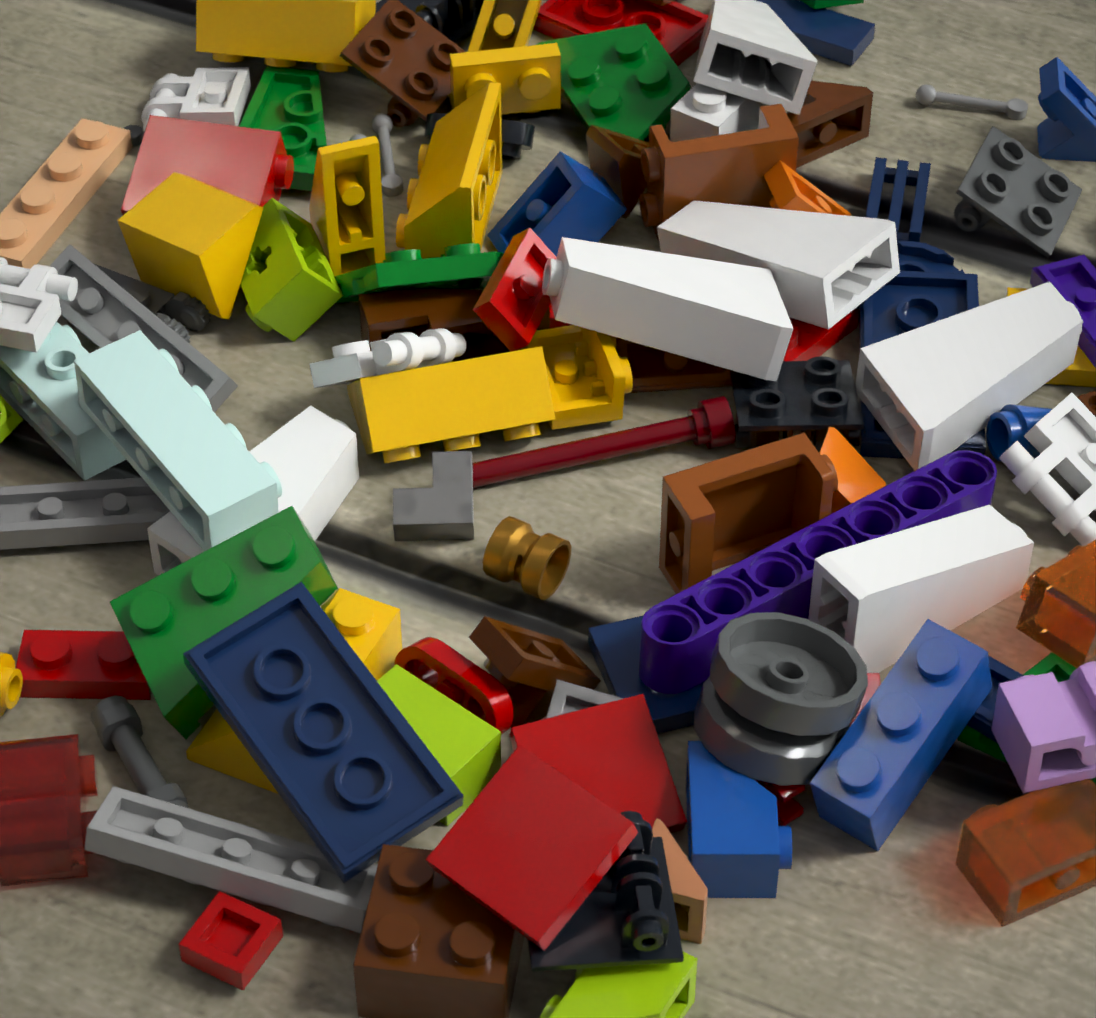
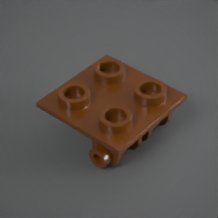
[339,0,465,128]

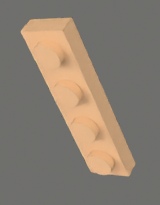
[0,118,133,269]

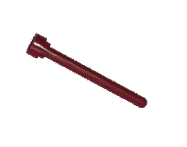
[472,396,735,488]

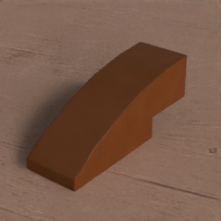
[358,288,550,362]

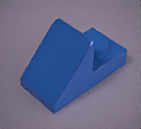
[1037,57,1096,162]

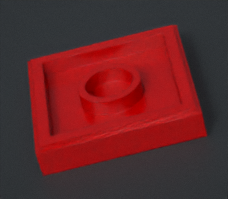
[509,694,687,833]
[426,745,638,951]

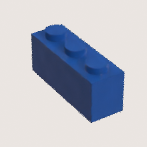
[810,619,992,852]

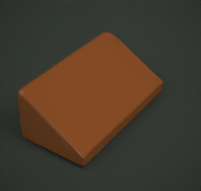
[616,337,732,393]

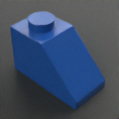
[487,151,627,257]
[685,741,792,898]

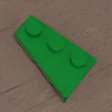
[239,65,327,191]

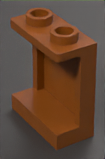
[639,104,799,241]
[659,433,838,594]

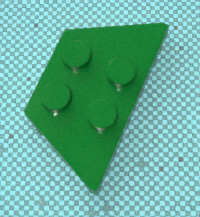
[536,23,691,142]
[335,243,504,304]

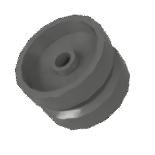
[694,612,868,786]

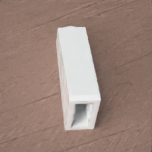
[693,0,817,115]
[657,200,900,330]
[542,237,793,381]
[855,282,1083,471]
[147,405,359,576]
[808,505,1034,673]

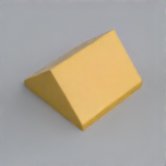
[117,172,264,320]

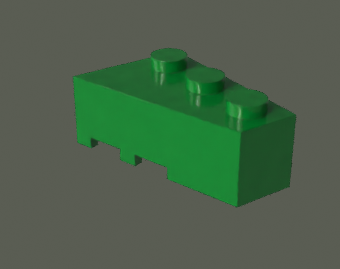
[109,506,338,740]

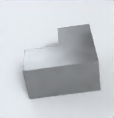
[393,451,474,541]

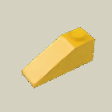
[309,135,386,276]

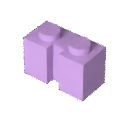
[991,661,1096,793]

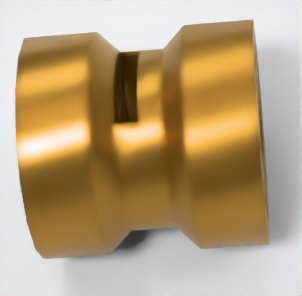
[483,516,571,600]

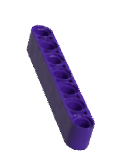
[638,450,997,694]

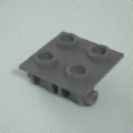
[954,126,1082,258]

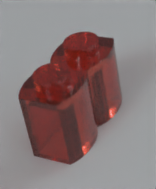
[0,734,98,887]

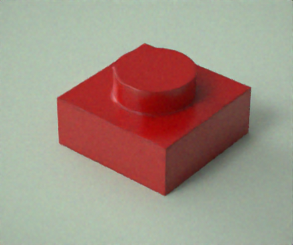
[178,891,283,991]

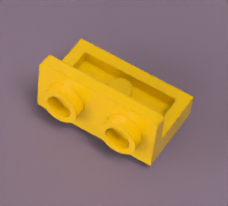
[449,43,561,115]
[522,325,633,430]

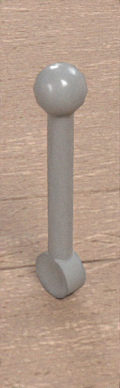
[916,84,1028,120]
[372,114,403,196]

